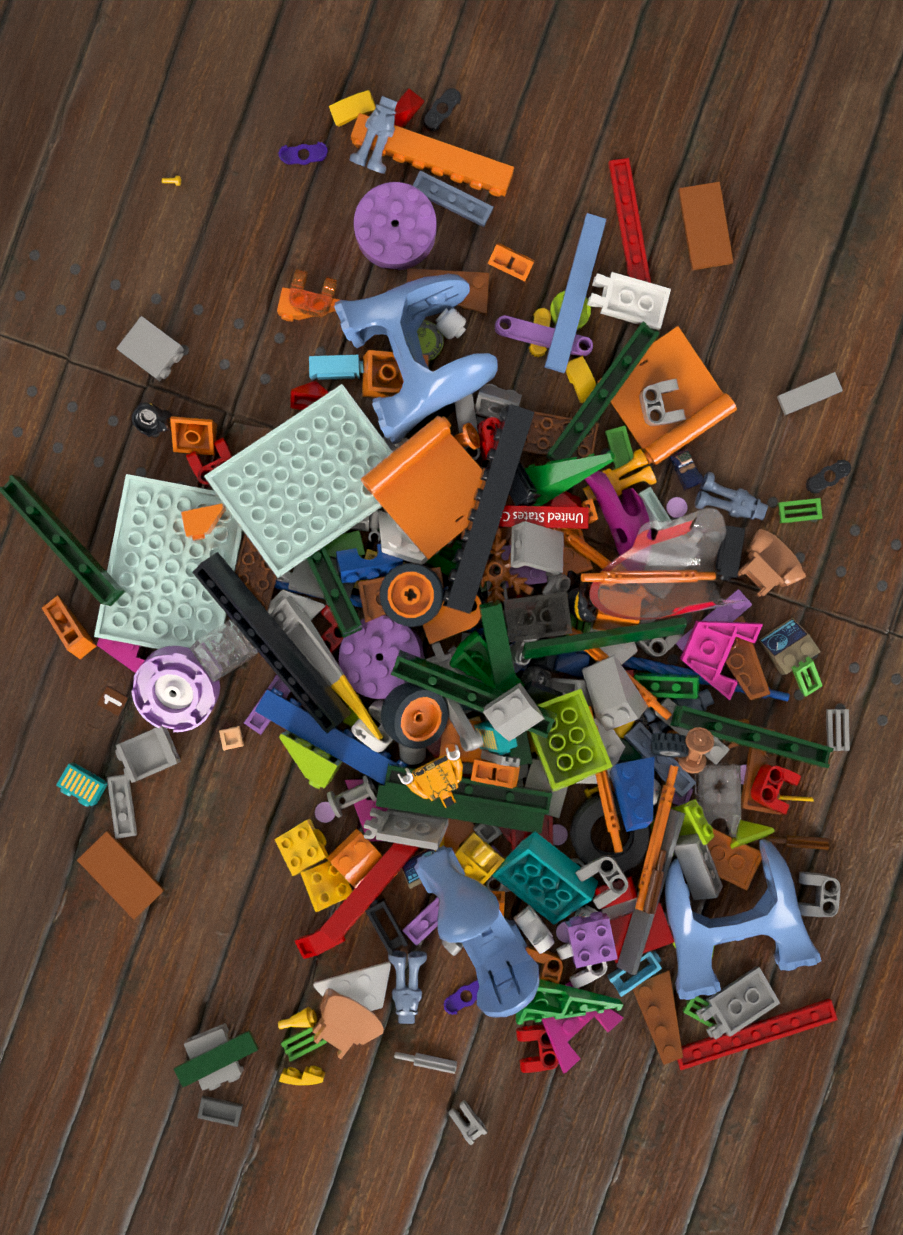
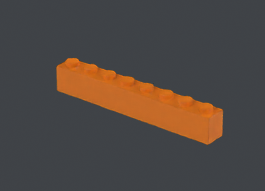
[351,113,514,197]

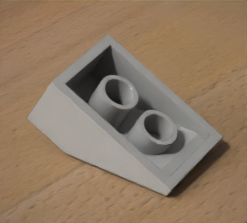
[582,655,648,731]

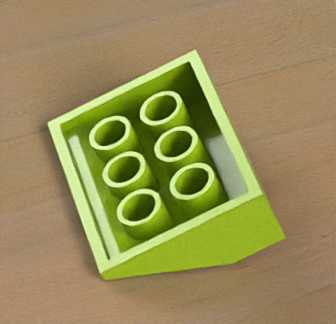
[529,689,613,792]
[279,730,342,789]

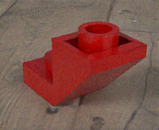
[295,927,346,959]

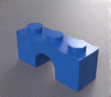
[336,544,403,584]

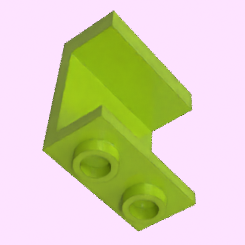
[650,799,714,856]

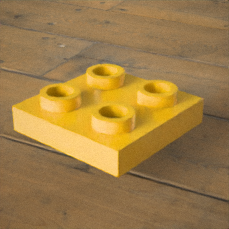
[275,819,329,876]
[455,831,505,884]
[301,860,352,912]

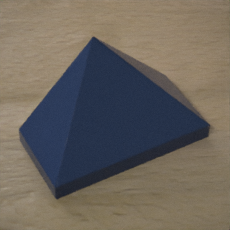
[554,652,593,680]

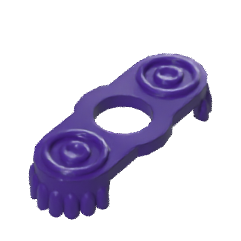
[278,141,328,165]
[444,980,479,1015]

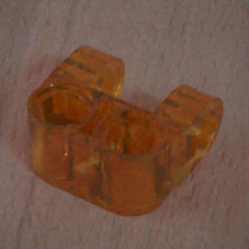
[289,269,337,318]

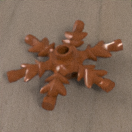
[479,529,534,602]

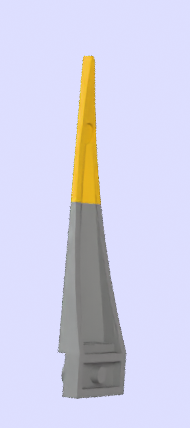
[270,596,383,740]

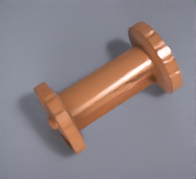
[678,727,714,773]

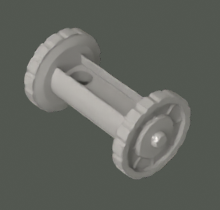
[327,775,378,818]

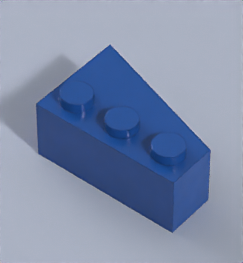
[609,757,654,832]

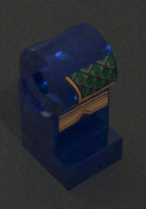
[670,449,704,491]

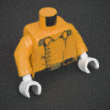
[398,745,463,808]

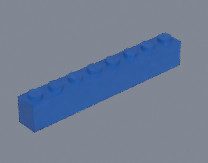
[255,687,410,786]

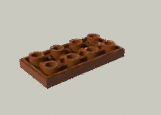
[678,182,733,270]
[522,411,599,459]
[235,534,277,612]
[77,831,165,919]

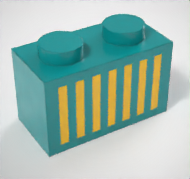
[474,720,517,755]
[56,762,108,807]

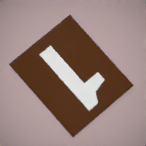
[97,687,128,716]

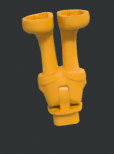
[583,449,657,501]

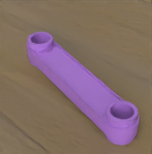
[495,315,593,357]

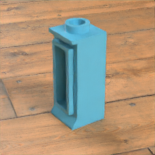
[309,355,364,381]
[607,950,662,997]

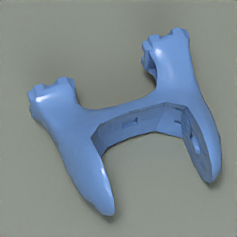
[334,274,498,444]
[665,840,821,1000]
[414,846,539,1017]

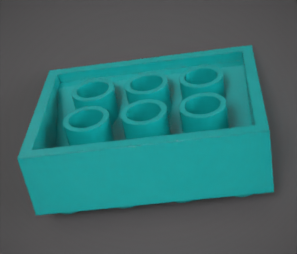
[491,831,598,924]

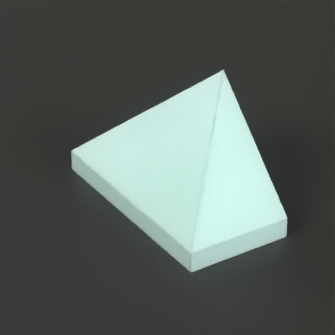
[639,487,672,529]

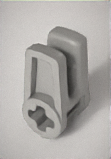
[449,1100,488,1145]

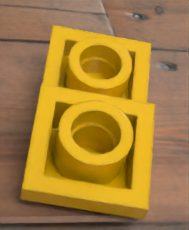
[329,90,376,127]
[566,356,597,403]
[279,1066,326,1085]

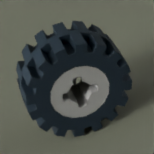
[651,733,689,758]

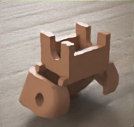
[738,529,806,597]
[312,988,384,1059]

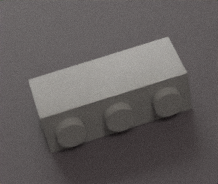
[674,834,723,900]

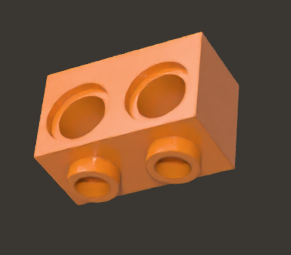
[488,243,534,281]
[471,758,520,788]

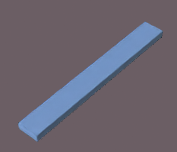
[545,213,606,373]

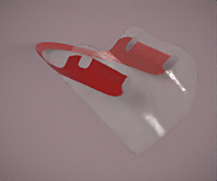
[589,508,749,620]

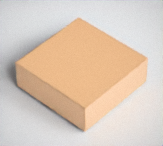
[219,726,244,750]

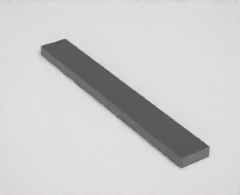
[616,808,685,975]

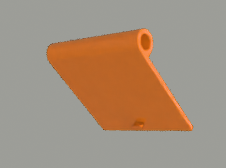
[597,326,737,466]
[361,416,482,560]

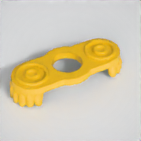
[529,308,551,357]

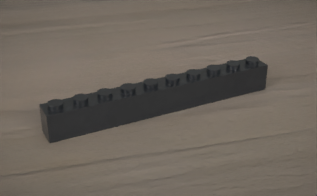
[443,404,535,614]
[192,552,352,734]

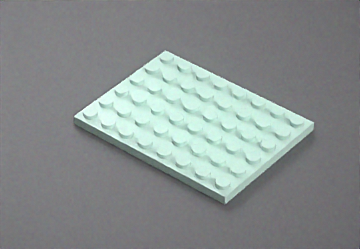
[205,384,393,578]
[94,474,243,660]

